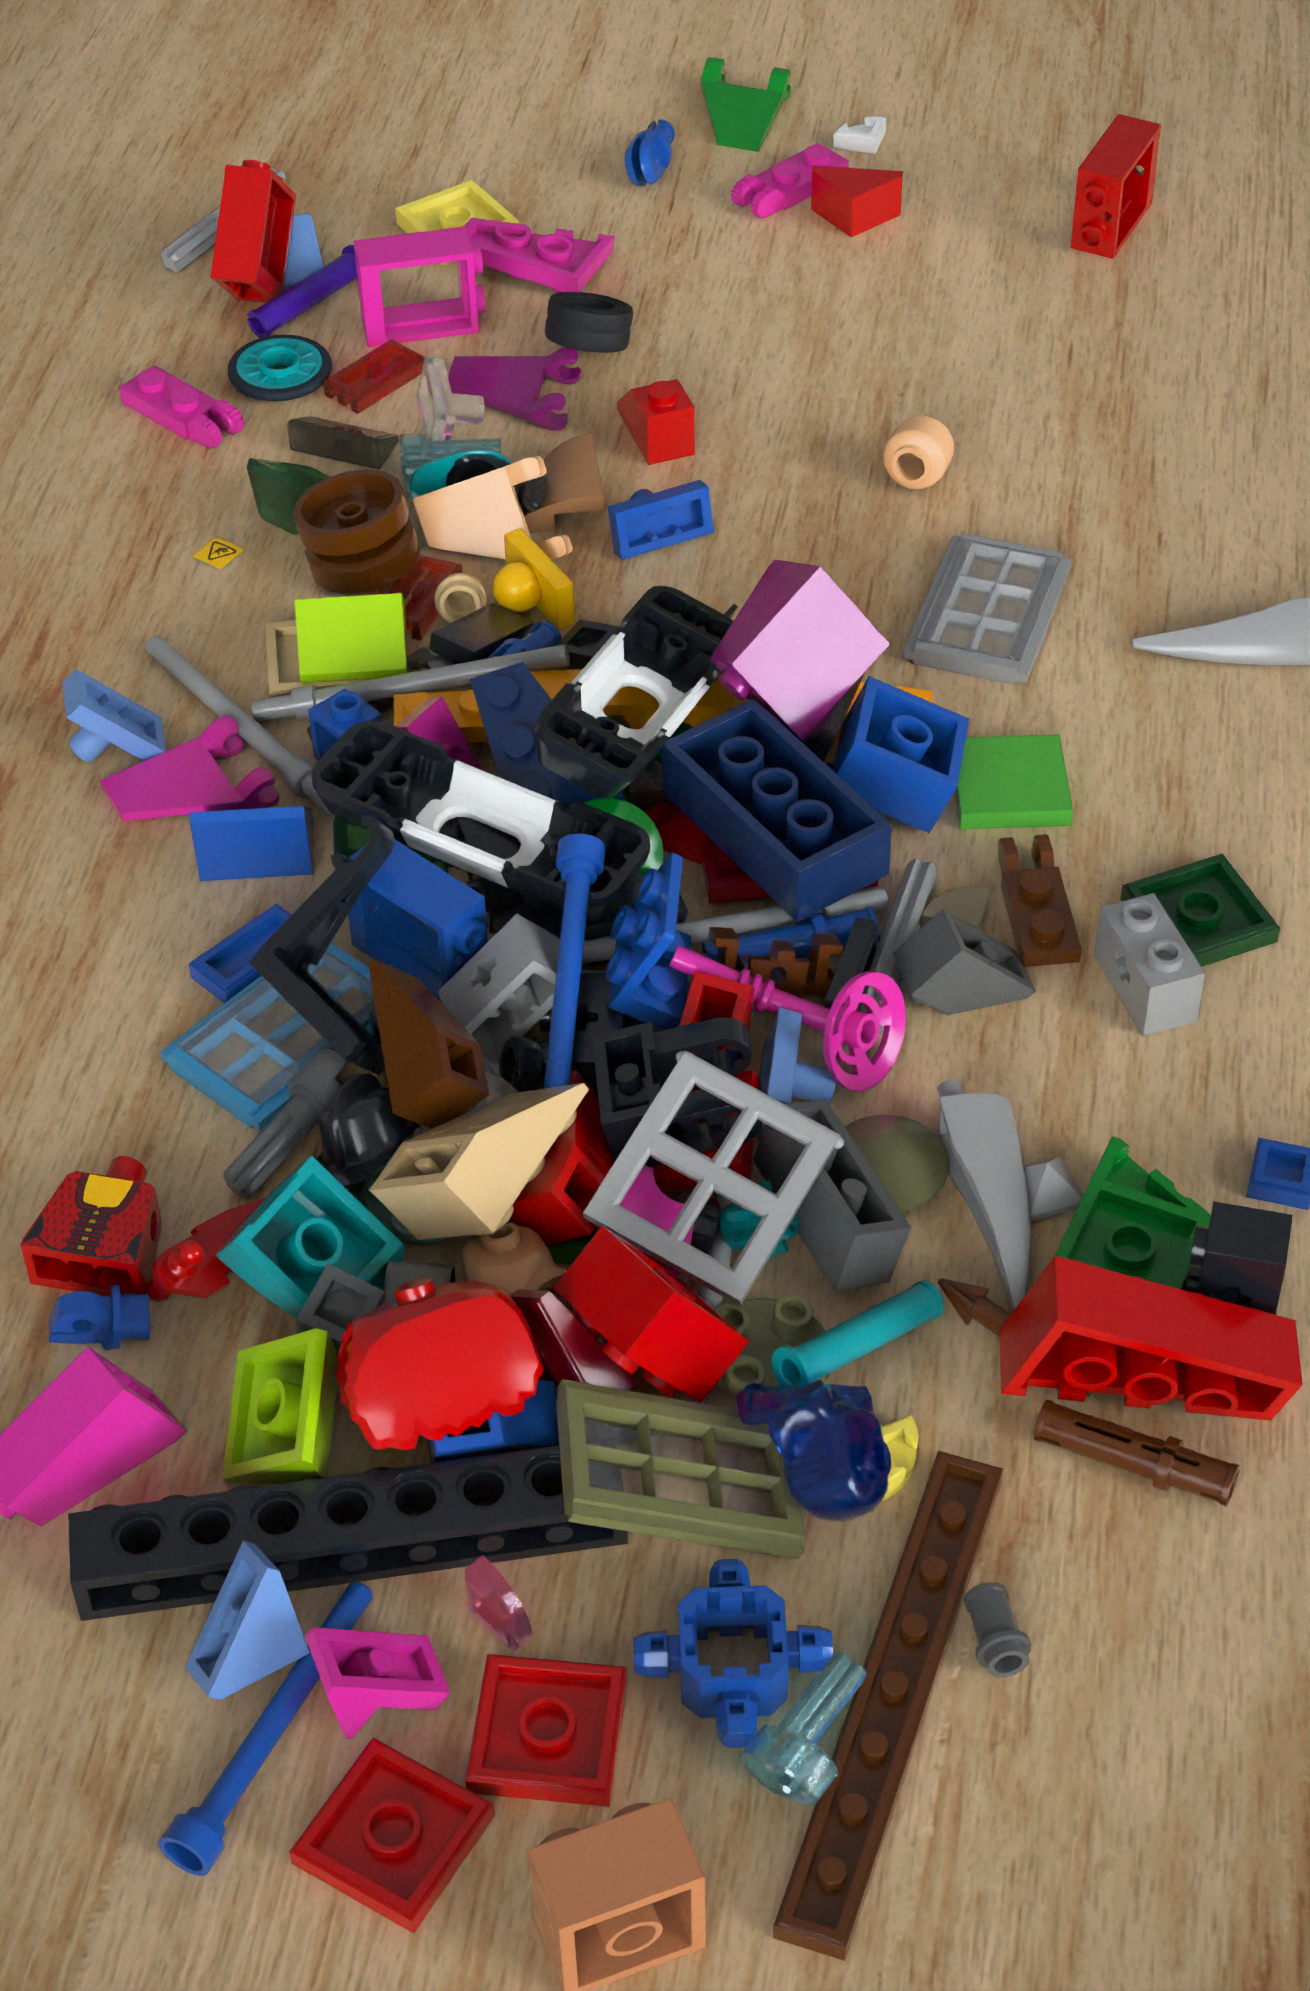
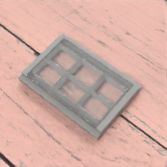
[903,533,1072,685]

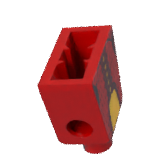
[20,1156,162,1296]

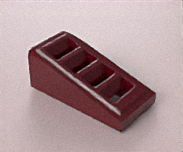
[510,1289,636,1391]

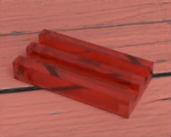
[323,339,426,414]
[387,554,462,641]

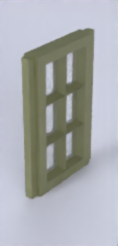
[556,1379,805,1559]

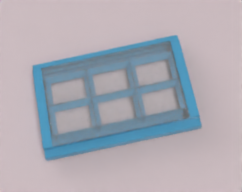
[160,942,375,1131]

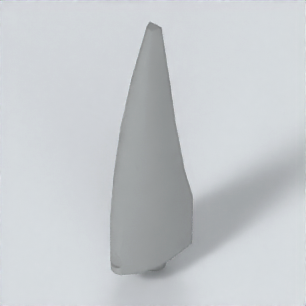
[1131,597,1310,666]
[937,1079,1031,1312]

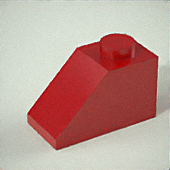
[617,379,695,465]

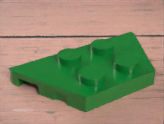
[1055,1136,1211,1290]

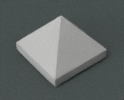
[1024,1156,1083,1223]

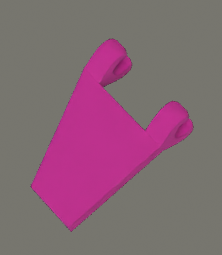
[100,716,279,821]

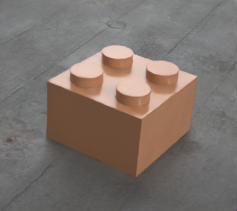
[527,1798,706,1991]

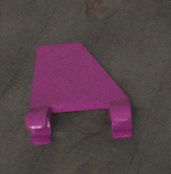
[445,347,581,431]

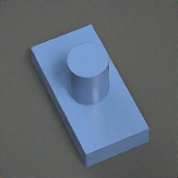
[62,669,166,762]
[756,1007,836,1138]

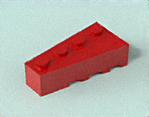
[999,1256,1303,1421]

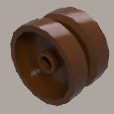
[293,469,420,594]

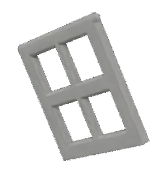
[583,1051,844,1306]

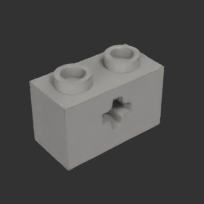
[1094,893,1205,1036]
[438,914,560,1061]

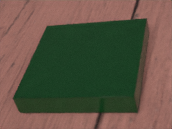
[1120,853,1280,967]

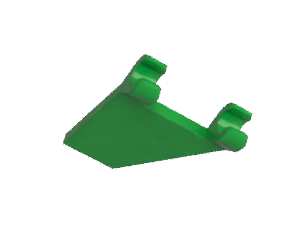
[701,57,791,152]

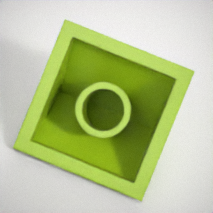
[294,593,407,683]
[222,1328,338,1485]

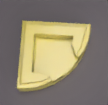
[851,1415,919,1502]

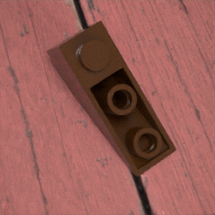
[368,959,489,1129]

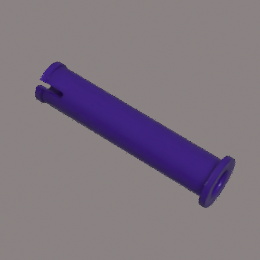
[247,245,357,338]

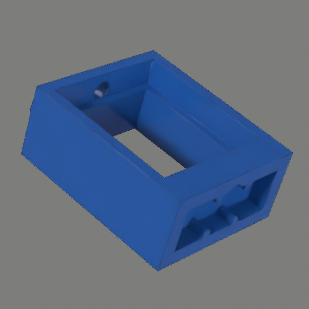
[348,839,488,1003]

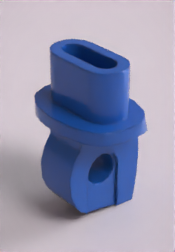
[48,1285,150,1350]

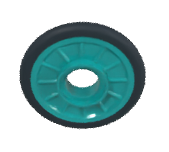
[227,335,332,401]

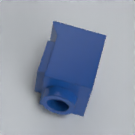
[308,689,382,761]

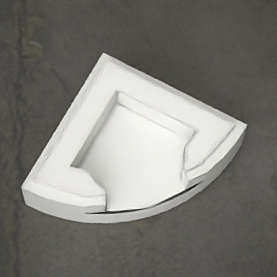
[833,117,887,154]

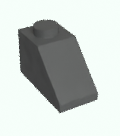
[893,909,1036,1015]

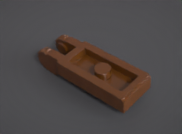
[998,834,1081,967]

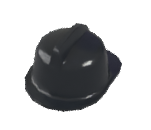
[316,1073,421,1188]

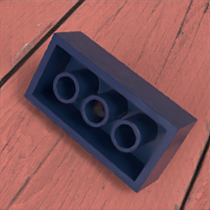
[662,699,892,922]

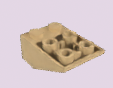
[369,1083,589,1240]

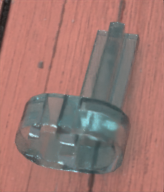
[400,433,501,493]
[740,1651,867,1806]

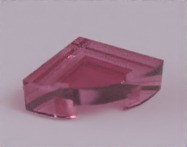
[465,1555,533,1650]

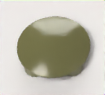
[845,1115,949,1217]
[715,1295,829,1406]

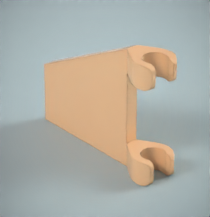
[412,456,573,560]

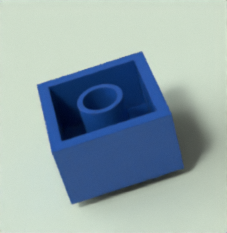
[832,676,969,833]

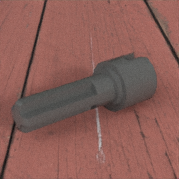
[223,1048,361,1198]

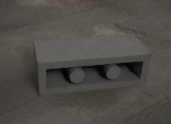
[754,1099,911,1291]

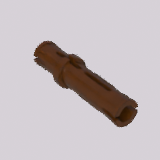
[1033,1399,1240,1507]

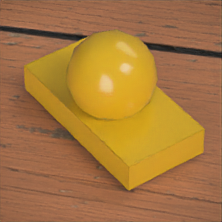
[492,528,575,630]

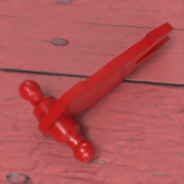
[146,1188,275,1302]

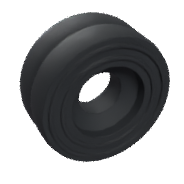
[545,292,633,353]

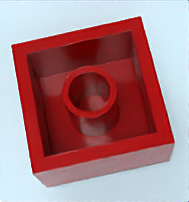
[554,1226,750,1403]

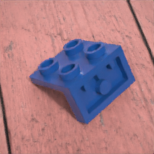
[605,852,691,1030]

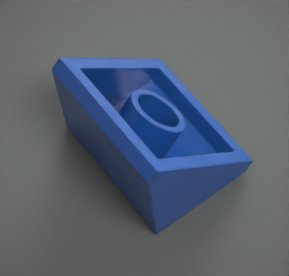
[189,806,313,881]

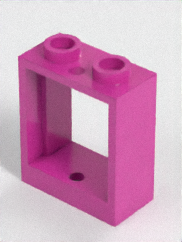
[354,226,486,347]

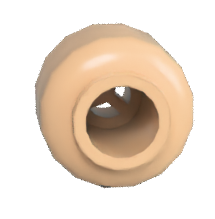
[883,416,954,489]

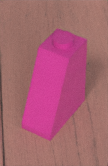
[0,1347,187,1526]

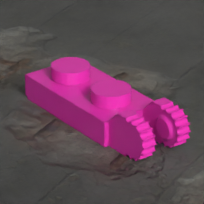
[731,143,849,219]
[119,365,245,449]

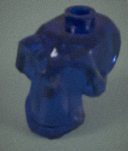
[736,1380,891,1522]

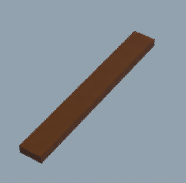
[773,1451,1003,1961]

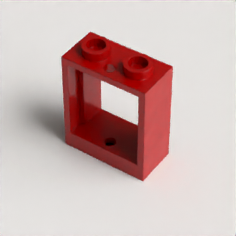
[1071,114,1161,259]
[210,160,296,303]

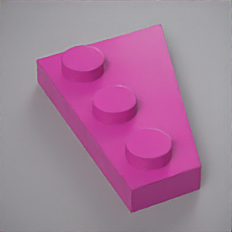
[463,218,615,293]

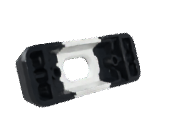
[535,586,734,799]
[312,721,650,921]

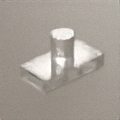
[416,357,484,456]

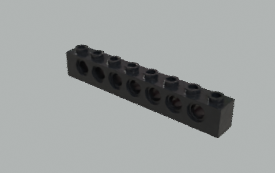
[68,1438,628,1621]

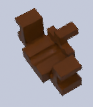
[708,927,843,998]

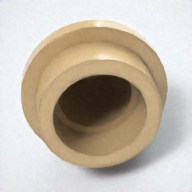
[434,573,487,623]

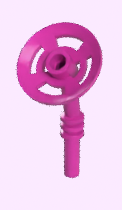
[669,945,906,1091]

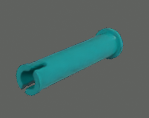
[771,1280,944,1397]

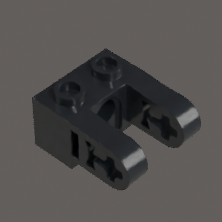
[592,1017,762,1167]

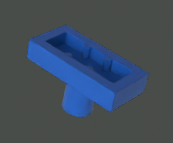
[607,480,714,560]

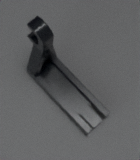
[249,815,394,1076]

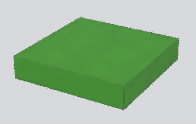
[955,734,1073,830]

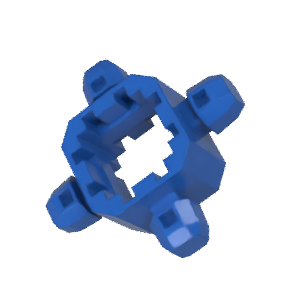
[633,1559,833,1748]

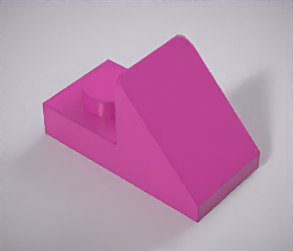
[305,1627,450,1739]

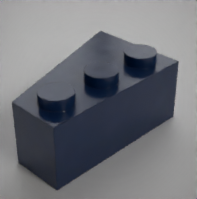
[470,662,626,805]

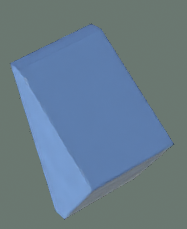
[185,1540,310,1700]

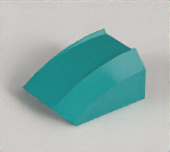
[216,1155,405,1318]

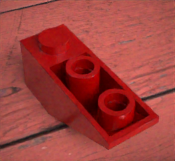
[510,1070,614,1246]

